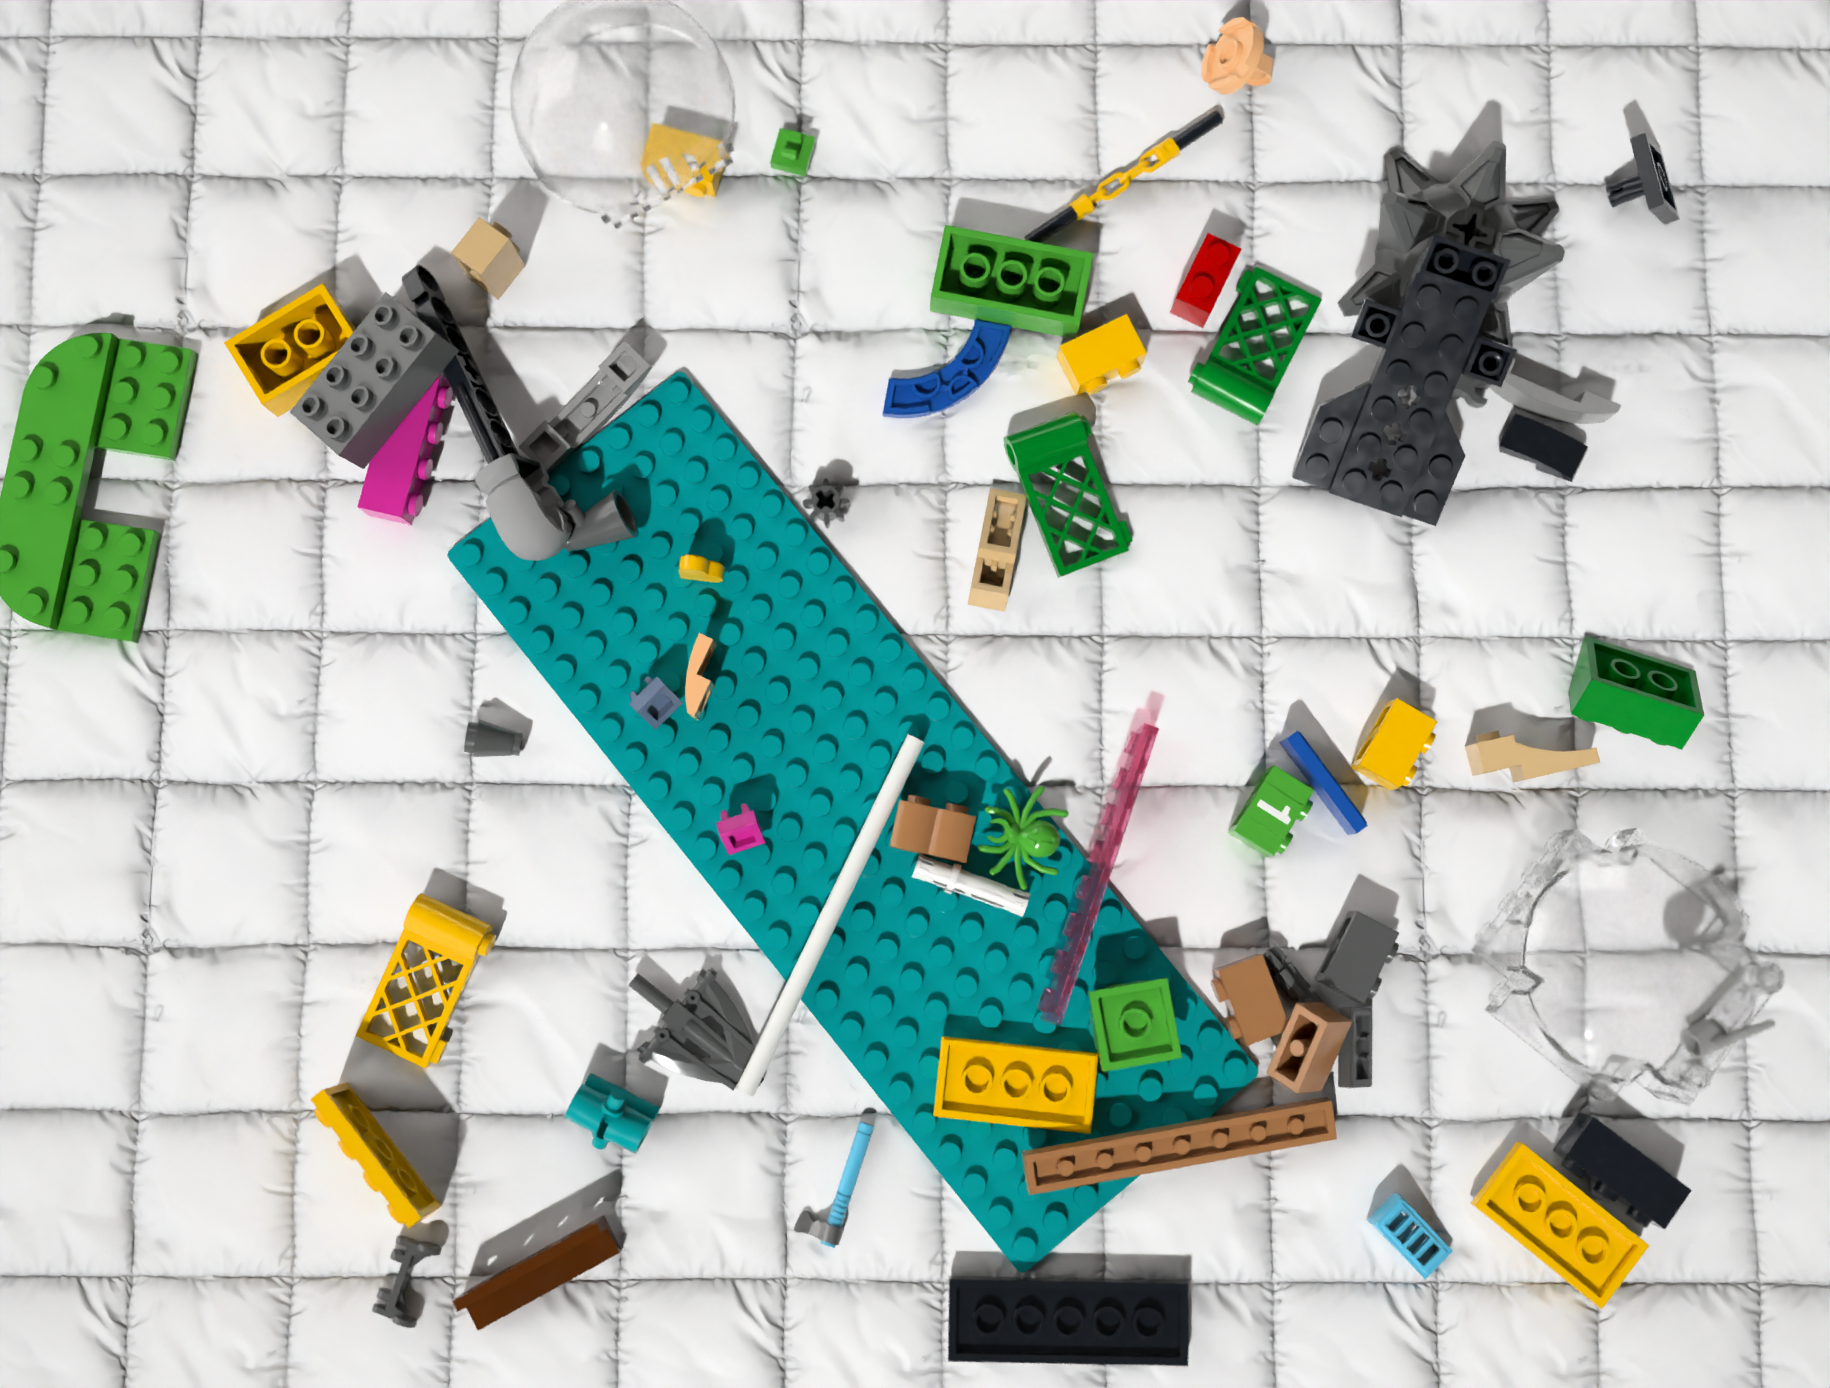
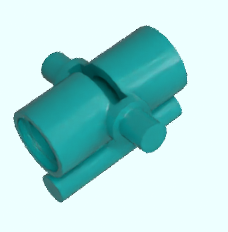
[565,1073,661,1154]

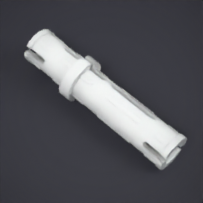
[912,854,1030,917]

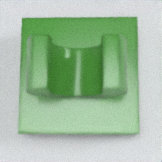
[770,128,816,177]

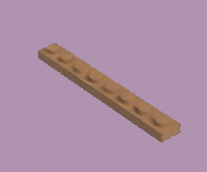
[1021,1097,1337,1195]

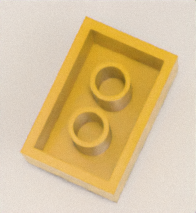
[224,283,356,417]

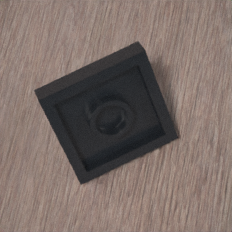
[1606,133,1680,225]

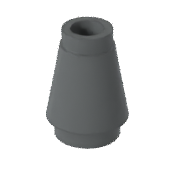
[464,719,523,757]

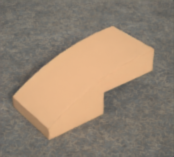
[685,633,717,720]

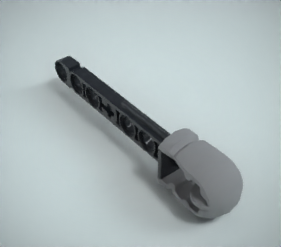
[402,265,572,561]

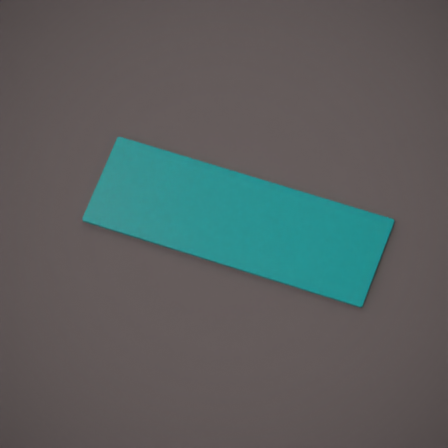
[448,372,1258,1272]

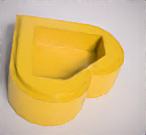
[678,554,725,582]

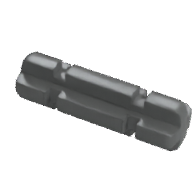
[1263,946,1323,1003]

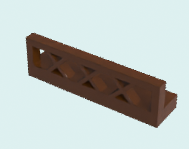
[452,1215,622,1331]

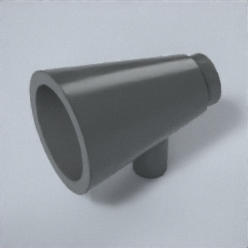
[562,490,638,552]

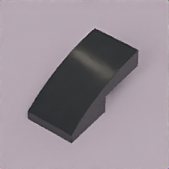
[1499,413,1588,482]

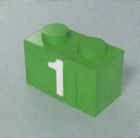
[1227,765,1314,857]

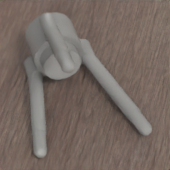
[1680,966,1775,1059]

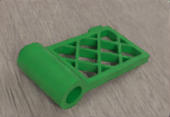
[1187,266,1322,426]
[1003,411,1133,578]

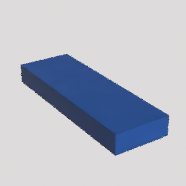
[1279,731,1368,835]

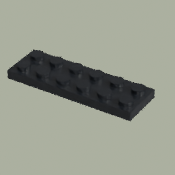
[948,1276,1188,1366]

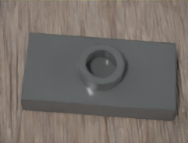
[1338,1007,1372,1088]

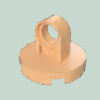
[1201,17,1274,95]

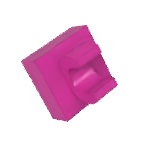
[716,804,765,855]

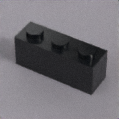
[1553,1113,1692,1229]

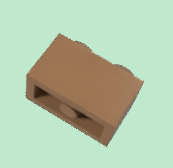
[1211,954,1288,1046]
[1266,1002,1352,1094]

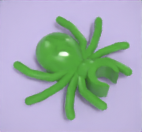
[978,786,1069,890]

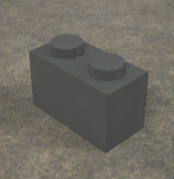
[1314,911,1399,1003]

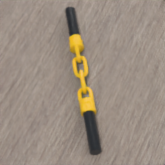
[1024,110,1223,243]

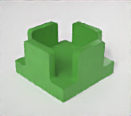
[1087,978,1182,1072]

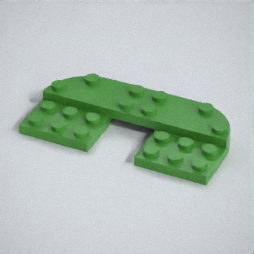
[0,333,197,643]

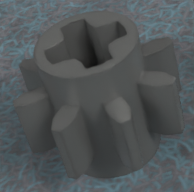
[803,478,850,529]

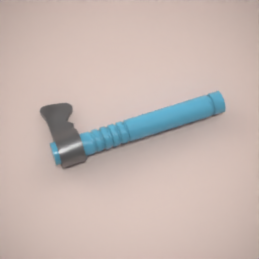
[794,1121,874,1248]

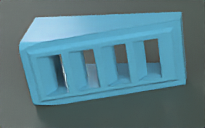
[1367,1192,1453,1280]

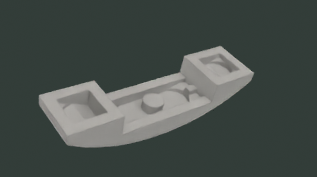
[519,340,652,473]
[1489,358,1621,424]

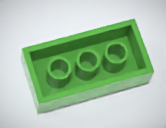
[930,225,1093,339]

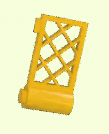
[356,893,496,1069]

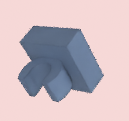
[629,677,683,730]

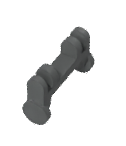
[372,1235,442,1328]

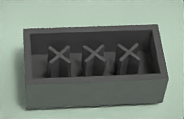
[290,292,459,469]

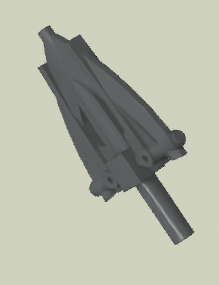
[628,968,764,1091]

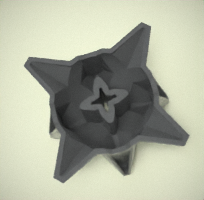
[1337,141,1565,348]

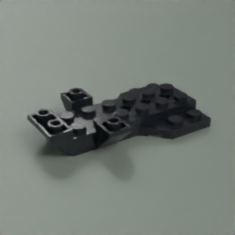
[1292,234,1517,526]

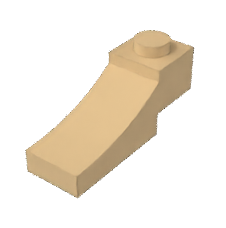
[967,488,1026,612]
[1465,730,1601,783]

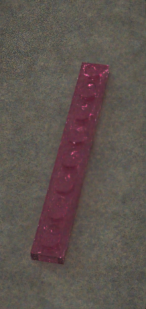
[1038,723,1159,1025]

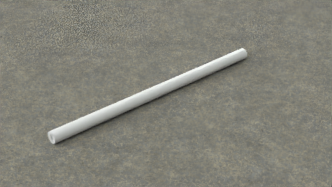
[736,734,925,1096]

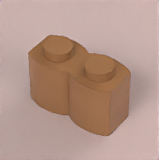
[889,795,976,863]

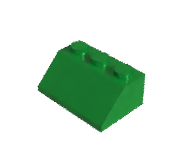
[1568,636,1704,750]

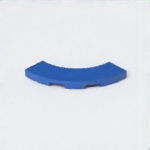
[882,319,1012,418]

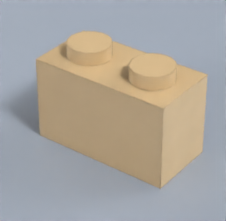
[451,217,525,300]

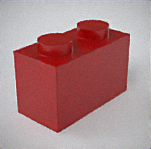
[1170,233,1242,328]

